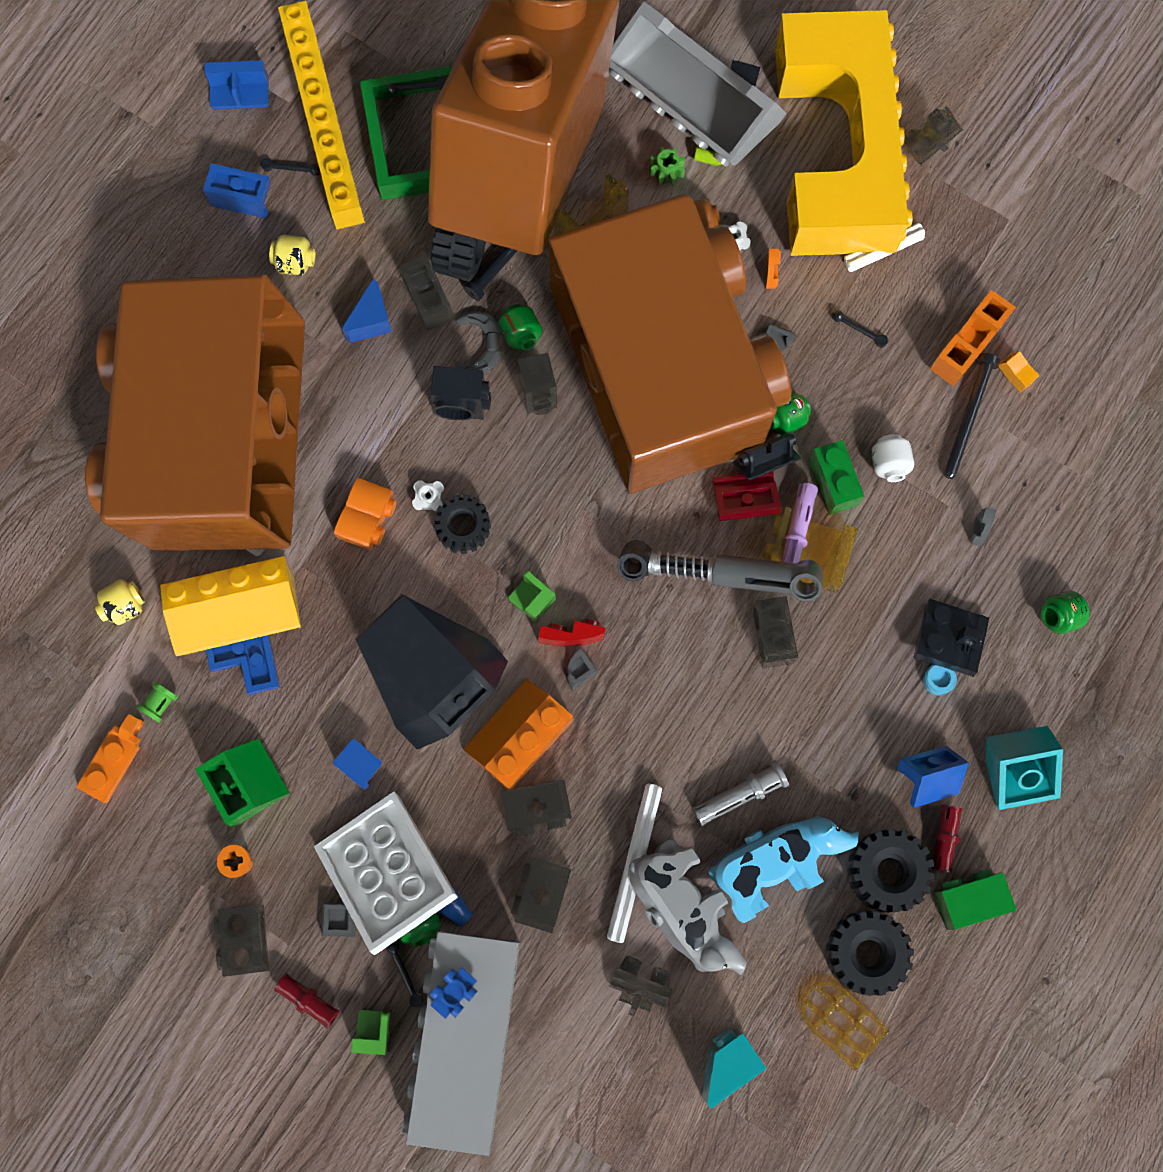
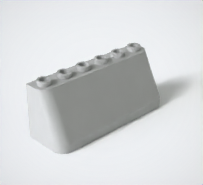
[609,1,787,167]

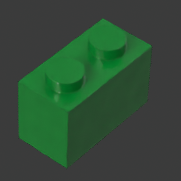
[809,440,864,515]
[934,868,1017,930]

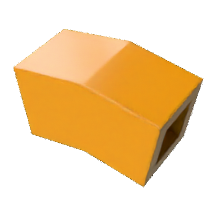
[998,351,1039,393]

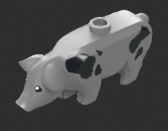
[629,840,746,975]

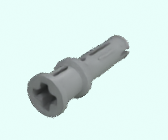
[692,760,789,826]

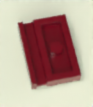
[712,471,781,521]

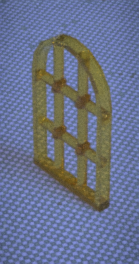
[801,982,889,1071]

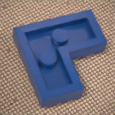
[206,635,281,695]

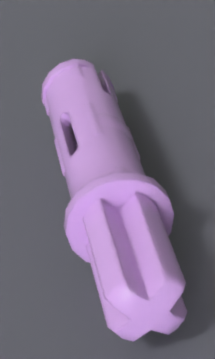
[781,483,818,563]

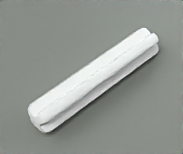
[844,223,925,272]

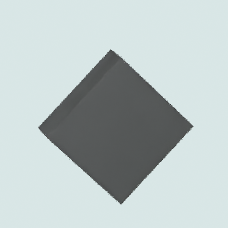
[321,903,356,937]

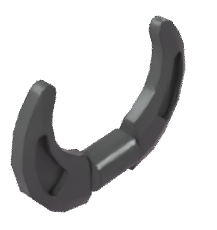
[455,311,502,374]

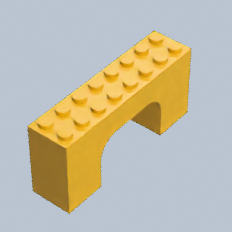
[774,10,912,256]

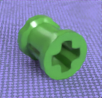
[136,681,178,723]

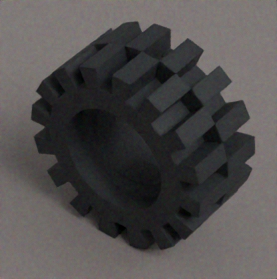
[434,494,491,554]

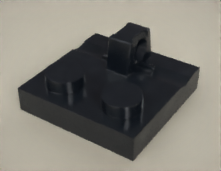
[913,599,990,677]

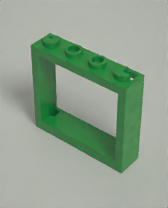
[360,66,453,200]

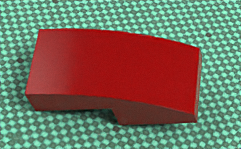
[538,619,606,647]

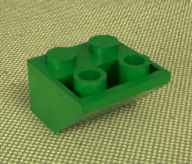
[195,739,291,827]

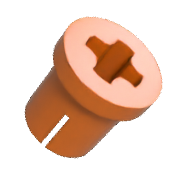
[217,845,253,878]

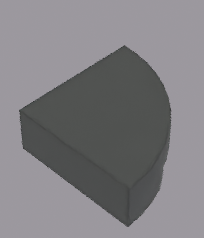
[764,323,796,352]
[970,507,997,546]
[567,646,598,691]

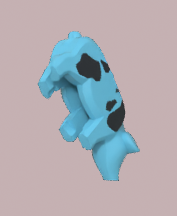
[708,816,858,923]

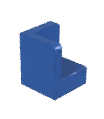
[333,738,382,790]

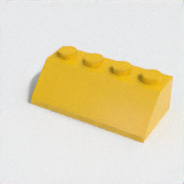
[160,556,301,656]

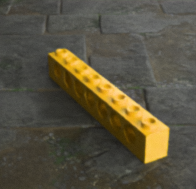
[278,1,365,230]

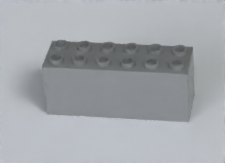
[402,932,520,1156]

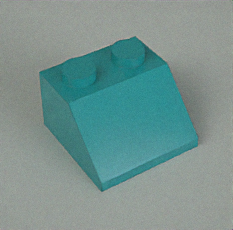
[986,725,1063,810]
[701,1028,767,1109]

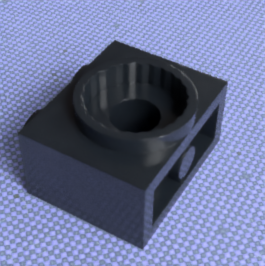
[430,366,491,420]

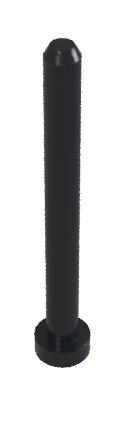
[464,247,517,301]
[944,353,1000,479]

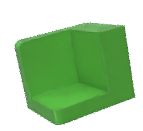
[509,570,556,623]
[351,1009,392,1055]

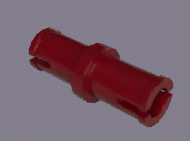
[931,805,963,873]
[274,973,340,1029]

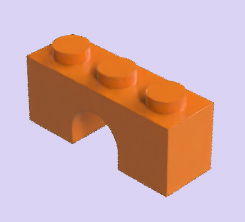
[930,290,1016,387]

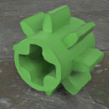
[650,147,685,186]

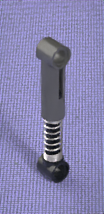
[617,540,824,602]

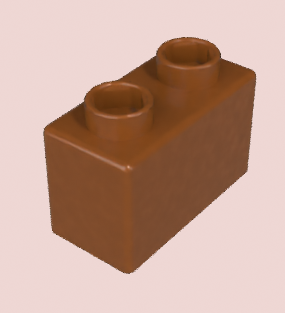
[428,0,620,255]
[549,194,792,494]
[85,274,305,551]

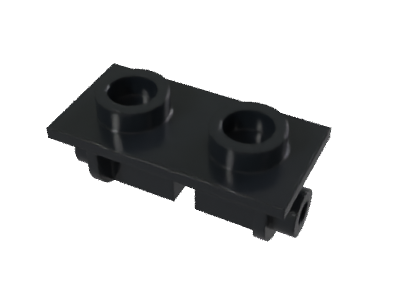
[733,433,801,481]

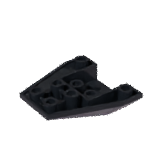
[355,594,508,750]

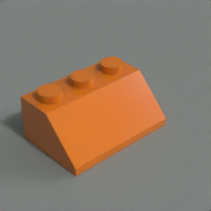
[463,679,573,792]

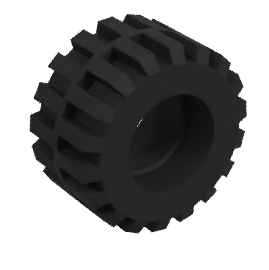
[431,227,486,281]

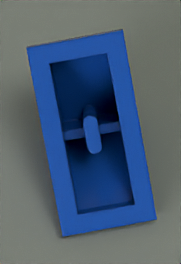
[342,280,392,343]

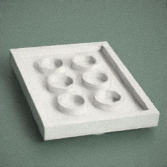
[314,792,458,955]

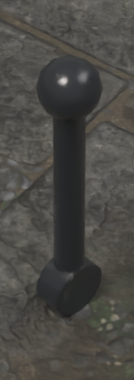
[387,77,447,95]
[260,158,321,176]
[832,310,888,348]
[386,942,423,1007]

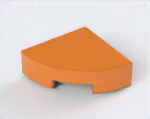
[765,249,781,289]

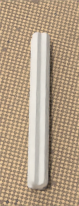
[607,783,662,943]

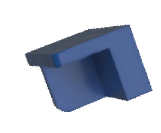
[205,60,269,110]
[203,163,271,219]
[897,746,969,808]

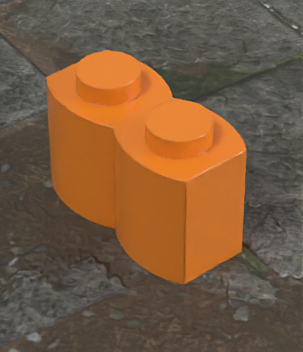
[334,477,397,551]

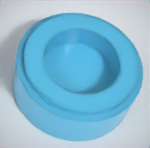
[923,664,957,695]

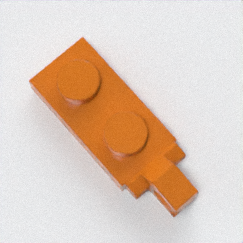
[76,714,144,803]

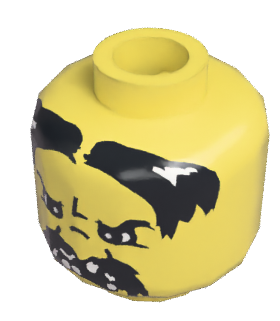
[269,234,316,276]
[94,579,145,626]

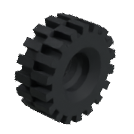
[847,829,935,912]
[826,911,914,996]

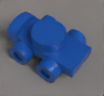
[430,967,478,1019]

